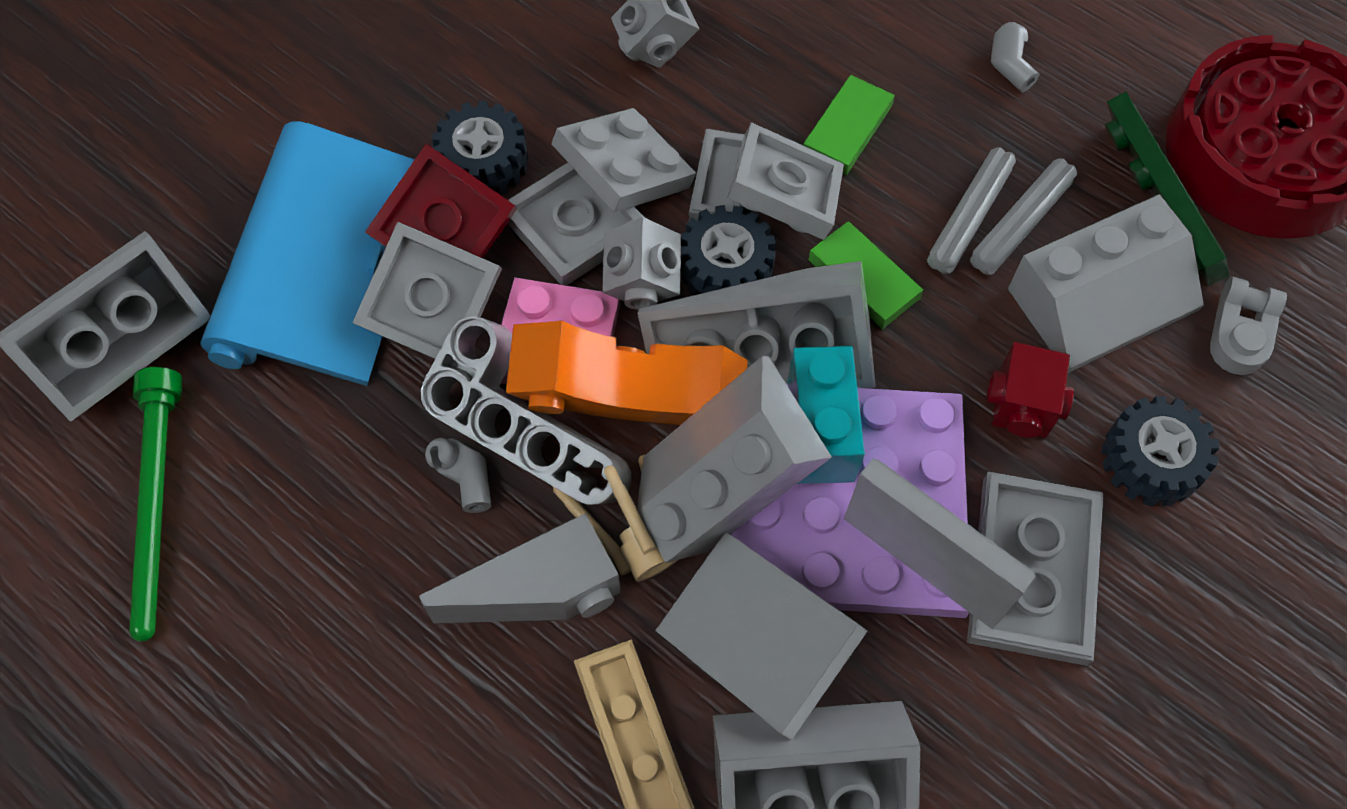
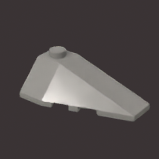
[638,261,875,389]

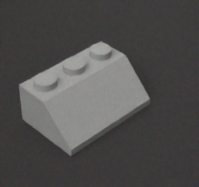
[1008,194,1204,373]
[0,231,211,422]
[637,356,832,563]
[713,701,920,809]

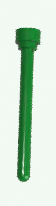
[129,367,182,642]

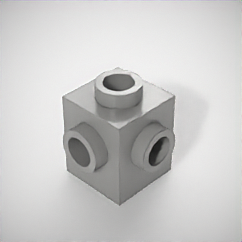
[611,0,699,68]
[602,217,681,310]

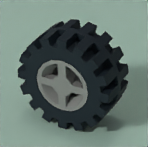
[432,101,528,196]
[680,205,776,296]
[1101,396,1220,507]

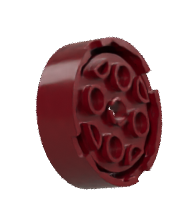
[1165,35,1347,239]

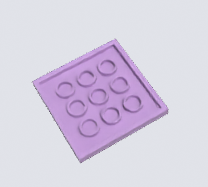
[731,384,969,618]

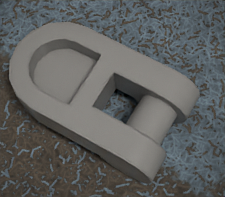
[1210,276,1287,375]

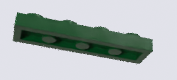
[1105,91,1229,286]

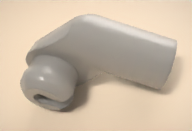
[991,22,1039,92]
[425,437,491,513]

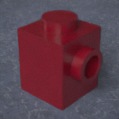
[986,342,1074,438]

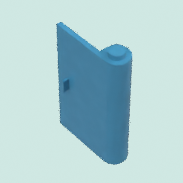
[200,121,415,386]

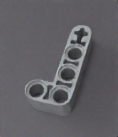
[421,316,632,505]

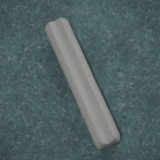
[927,147,1016,274]
[970,158,1077,275]

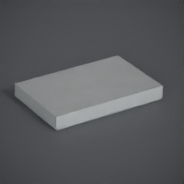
[844,458,1036,630]
[967,472,1103,666]
[655,532,867,740]

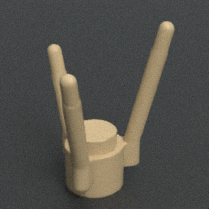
[553,455,677,582]

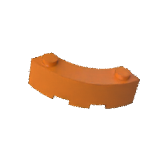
[506,320,748,425]

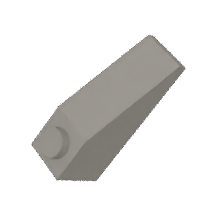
[419,513,621,623]

